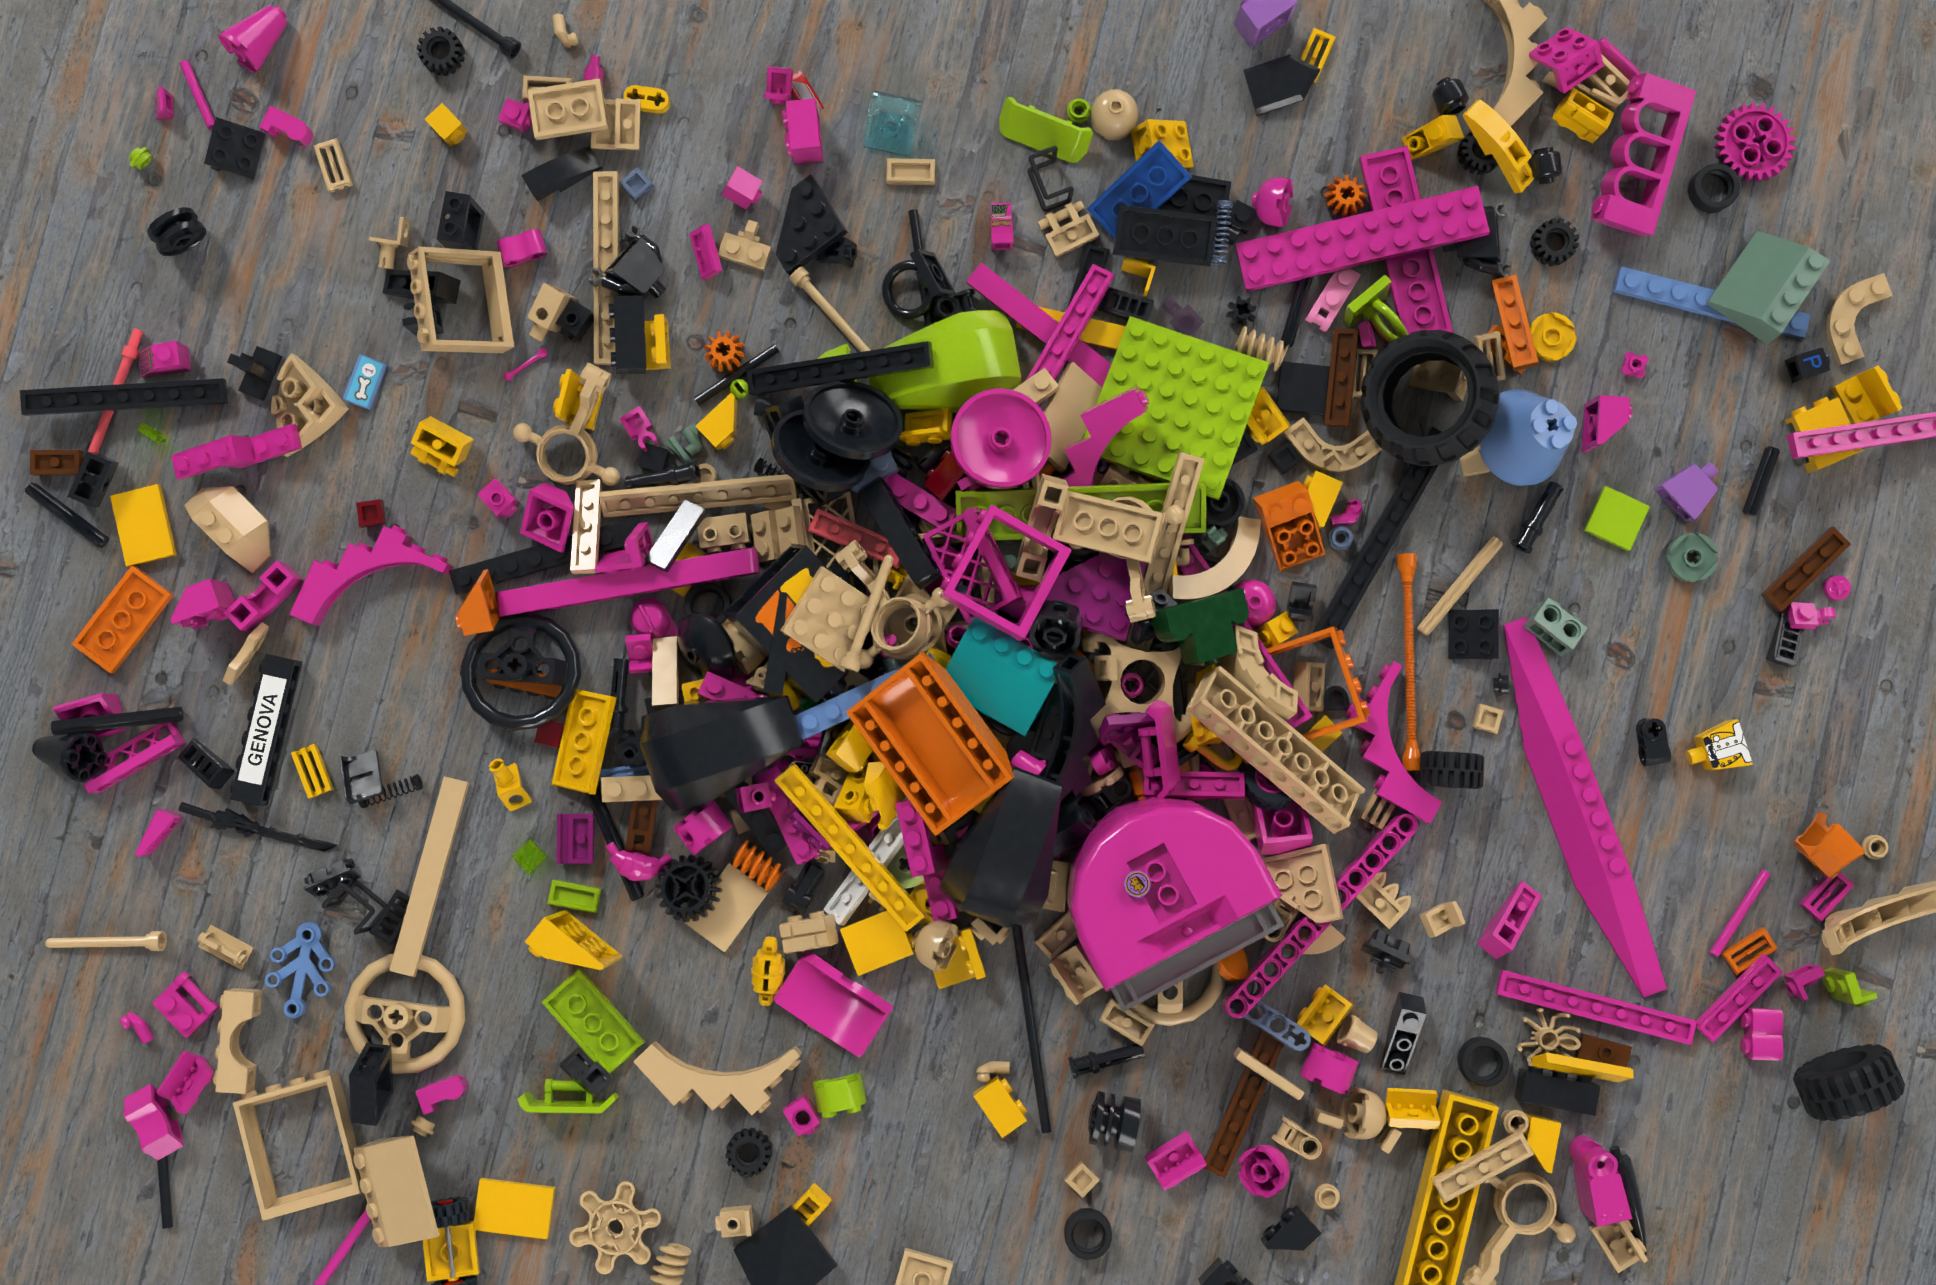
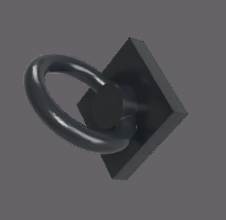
[882,249,955,319]

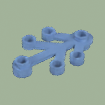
[265,922,336,1019]

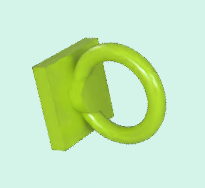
[1343,275,1408,343]

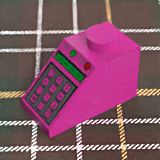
[138,341,191,378]

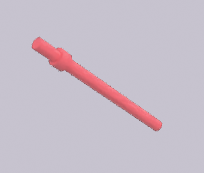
[88,328,143,453]

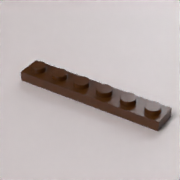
[1203,1030,1284,1178]

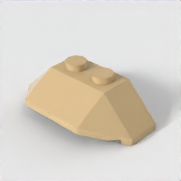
[185,486,271,574]

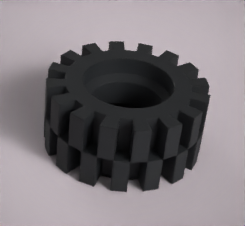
[417,27,465,76]
[1458,131,1498,175]
[1530,218,1579,266]
[725,1128,772,1177]

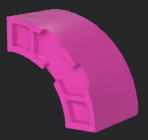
[773,950,893,1057]

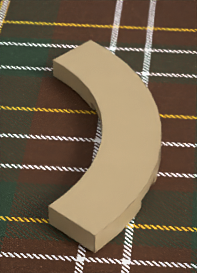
[1169,516,1261,602]

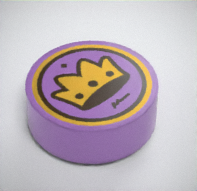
[1124,871,1151,898]

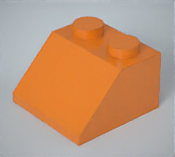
[456,569,499,636]

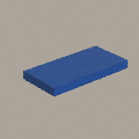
[1087,140,1192,240]

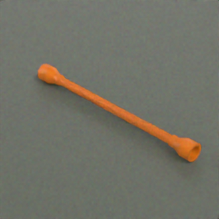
[1397,553,1420,770]

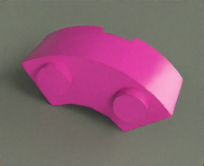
[123,1083,184,1161]

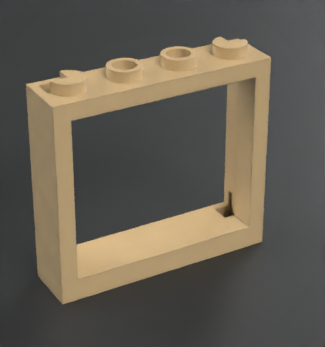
[407,246,514,353]

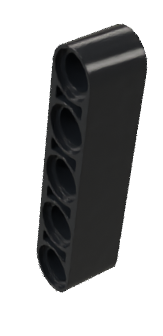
[859,476,942,590]

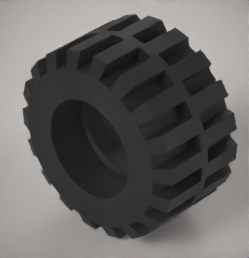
[1419,751,1485,789]

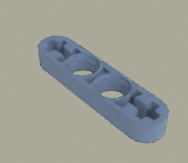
[1223,986,1311,1052]

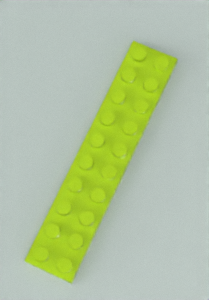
[955,482,1206,542]

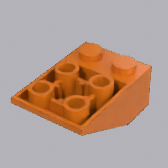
[1253,481,1325,572]

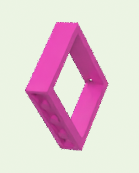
[940,504,1071,641]

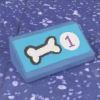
[343,354,388,410]

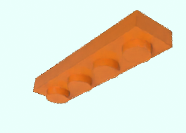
[1491,274,1538,371]

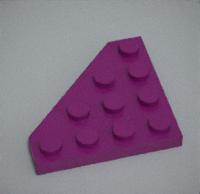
[1033,553,1147,642]

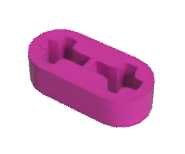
[1090,747,1117,775]

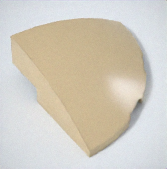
[271,353,349,457]

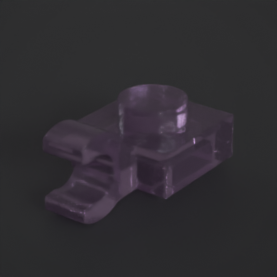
[1162,297,1205,336]

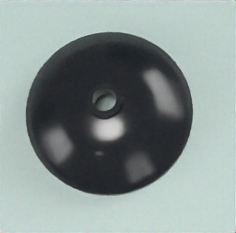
[677,612,736,679]

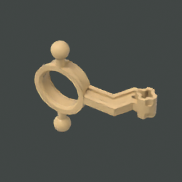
[513,363,620,486]
[1069,497,1185,623]
[835,540,950,669]
[1462,1171,1576,1285]

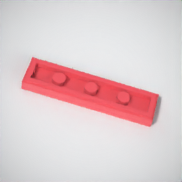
[808,508,901,569]

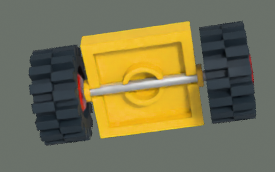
[423,1197,480,1285]

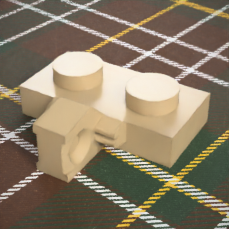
[718,220,772,272]

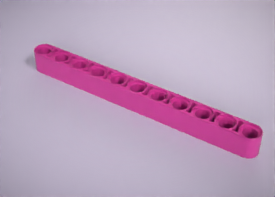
[495,548,761,618]
[1222,814,1418,1018]

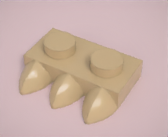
[1355,872,1411,929]

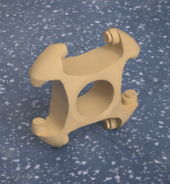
[1082,631,1204,746]

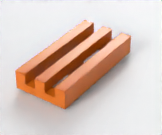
[1721,927,1778,975]

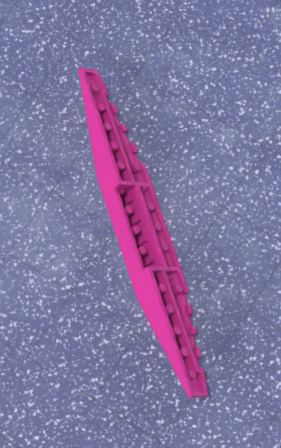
[1503,617,1667,997]

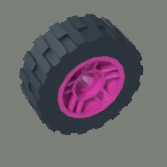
[1244,764,1293,811]

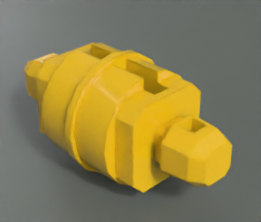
[751,936,786,1006]

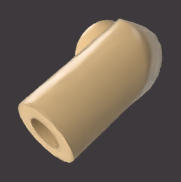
[552,13,579,48]

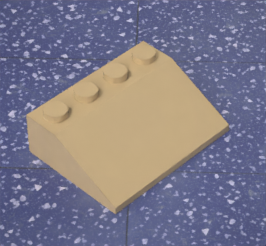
[353,1135,439,1247]

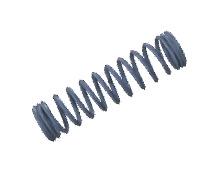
[1211,200,1233,265]

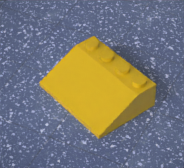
[525,910,623,970]

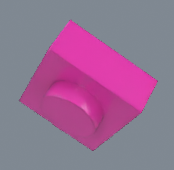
[764,66,793,104]

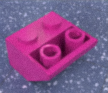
[170,579,235,630]

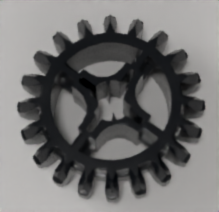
[655,854,723,922]

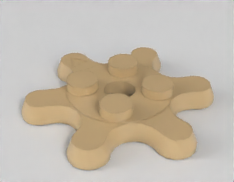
[569,1181,661,1274]

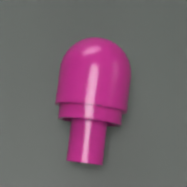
[583,55,604,84]

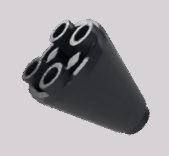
[32,732,107,783]

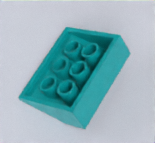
[946,617,1057,737]

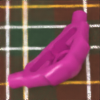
[605,842,672,881]

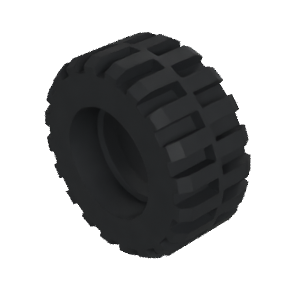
[1793,1044,1905,1121]

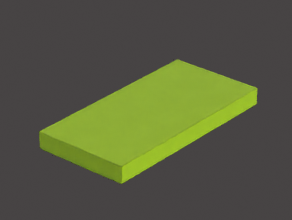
[542,968,645,1074]

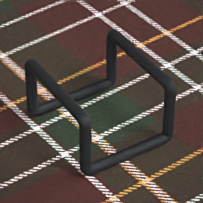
[1027,146,1074,211]
[322,880,387,935]

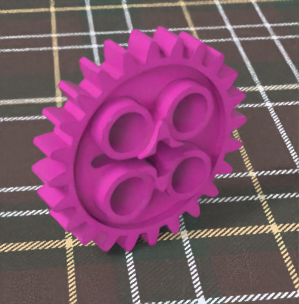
[1713,102,1796,183]

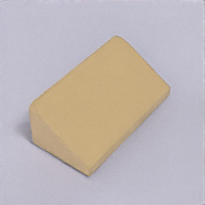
[1294,662,1325,712]
[1099,997,1155,1046]

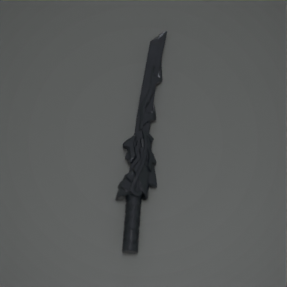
[179,802,337,851]

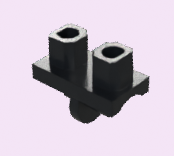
[1361,929,1412,974]

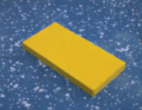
[551,689,617,795]

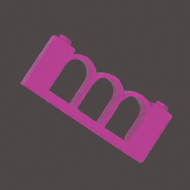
[1590,73,1696,236]

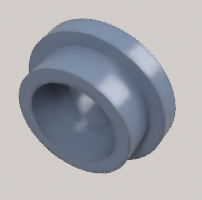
[1328,526,1353,551]

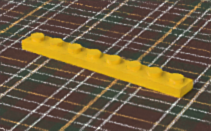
[774,763,926,932]

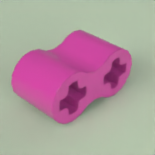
[496,229,548,267]

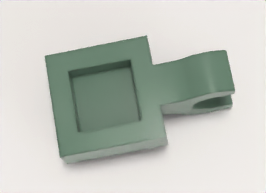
[1201,526,1228,553]

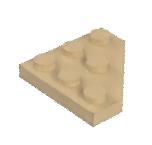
[1262,843,1344,924]

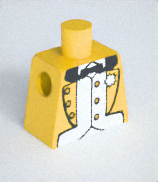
[1685,719,1753,770]

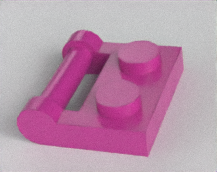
[152,971,220,1039]

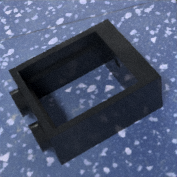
[437,191,485,250]
[349,1043,393,1126]

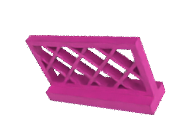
[923,507,1023,625]

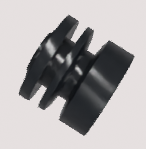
[1088,1091,1141,1152]

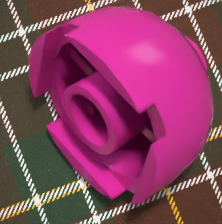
[1252,177,1293,227]
[1231,579,1276,628]
[1239,1145,1290,1198]

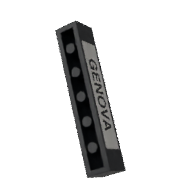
[230,654,303,806]

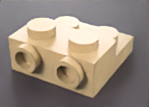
[748,506,805,563]

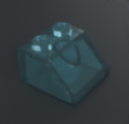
[863,90,922,157]

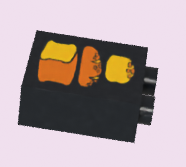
[722,544,885,703]

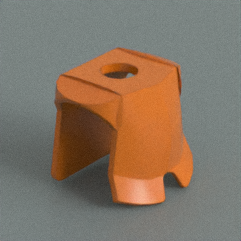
[1793,812,1864,879]

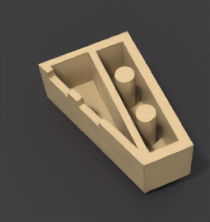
[1542,54,1630,112]

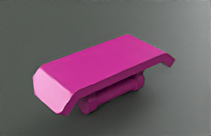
[1138,700,1180,799]

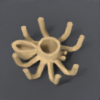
[1516,1008,1581,1072]

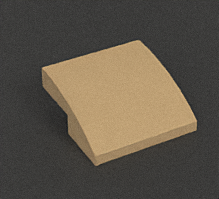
[591,98,641,150]

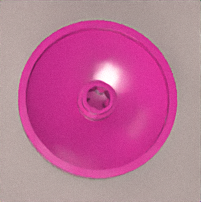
[950,388,1052,489]

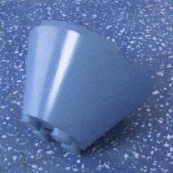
[1479,389,1577,486]

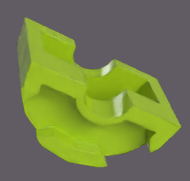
[812,1073,866,1118]

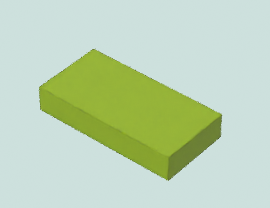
[547,879,602,914]

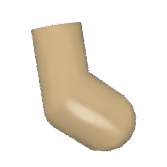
[976,1061,1010,1082]

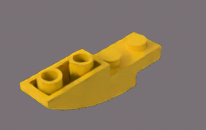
[1462,99,1534,193]

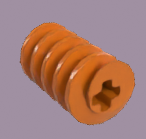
[732,839,787,892]

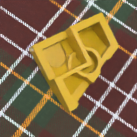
[864,762,905,830]

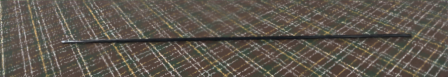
[908,209,1051,1133]

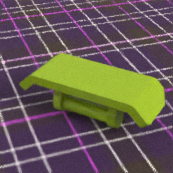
[999,97,1093,163]
[518,1079,620,1113]

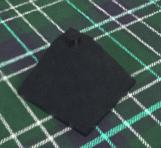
[733,1205,838,1285]

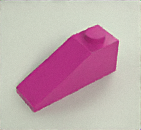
[1477,881,1542,959]

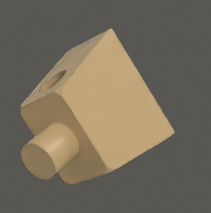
[528,283,578,342]

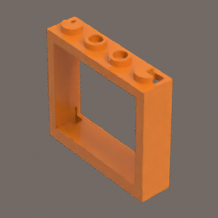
[1267,626,1371,741]

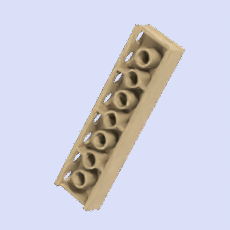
[1186,666,1365,834]

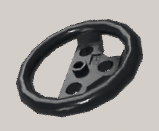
[460,612,581,731]

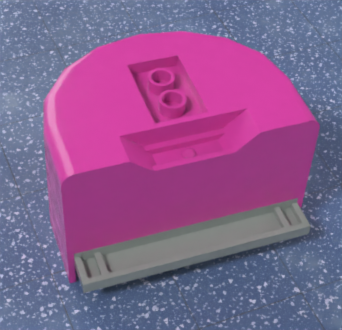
[1067,796,1284,1012]

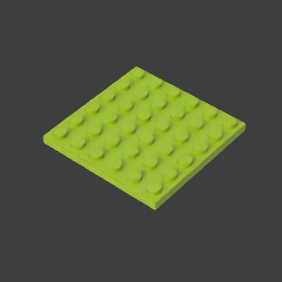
[1083,316,1269,500]

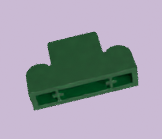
[1152,588,1249,666]

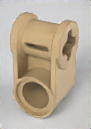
[1263,898,1299,942]
[1271,1116,1322,1160]

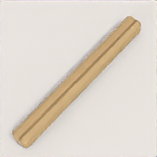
[1417,537,1503,636]

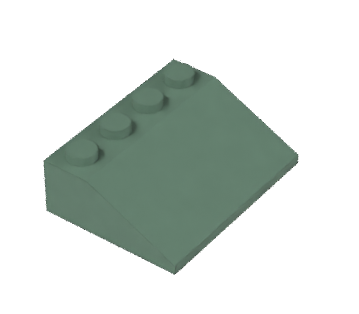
[1706,231,1830,345]

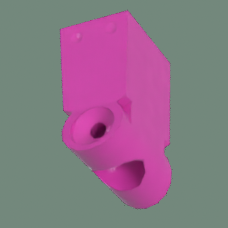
[1569,1135,1632,1227]

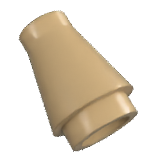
[1501,1110,1529,1135]

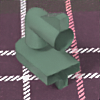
[664,423,703,465]

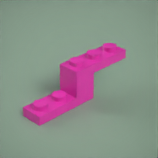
[171,424,302,480]
[895,800,960,921]

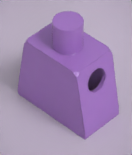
[1654,462,1719,522]

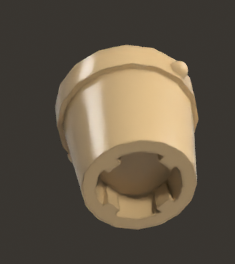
[1336,1014,1378,1054]

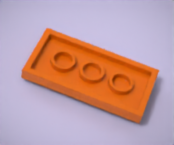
[71,565,174,674]

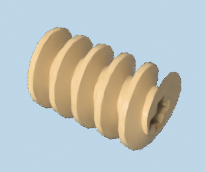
[1233,326,1289,372]
[650,1243,692,1285]

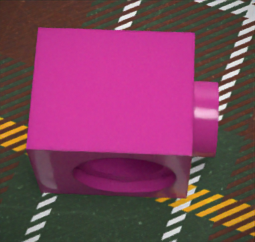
[783,1093,822,1137]

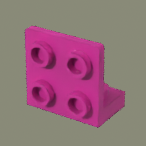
[1529,27,1604,93]
[594,522,654,575]

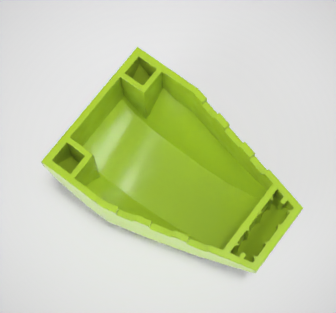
[868,310,1021,413]

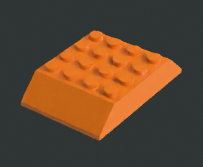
[846,652,1014,836]

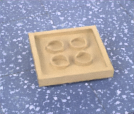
[780,566,879,671]

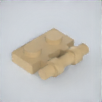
[1037,200,1099,259]
[808,755,849,807]

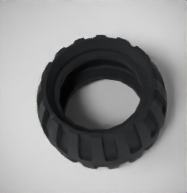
[1360,330,1500,466]

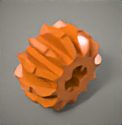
[1324,174,1367,218]
[704,330,745,372]

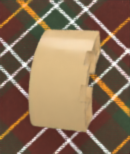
[1207,625,1298,721]

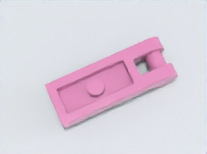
[1305,268,1361,333]

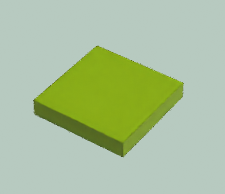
[1583,486,1650,551]

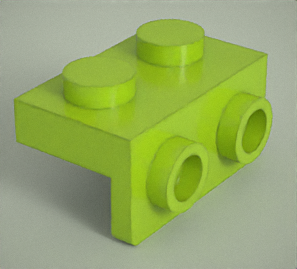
[1823,968,1878,1007]

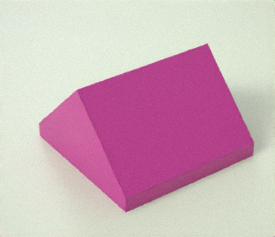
[53,693,126,738]

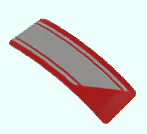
[792,71,824,112]

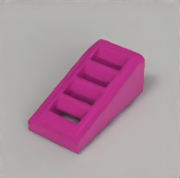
[135,809,183,857]

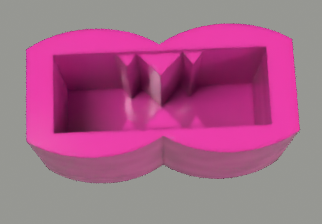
[1740,1007,1783,1061]

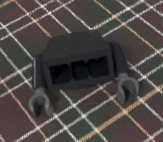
[1442,202,1511,278]
[588,225,666,298]

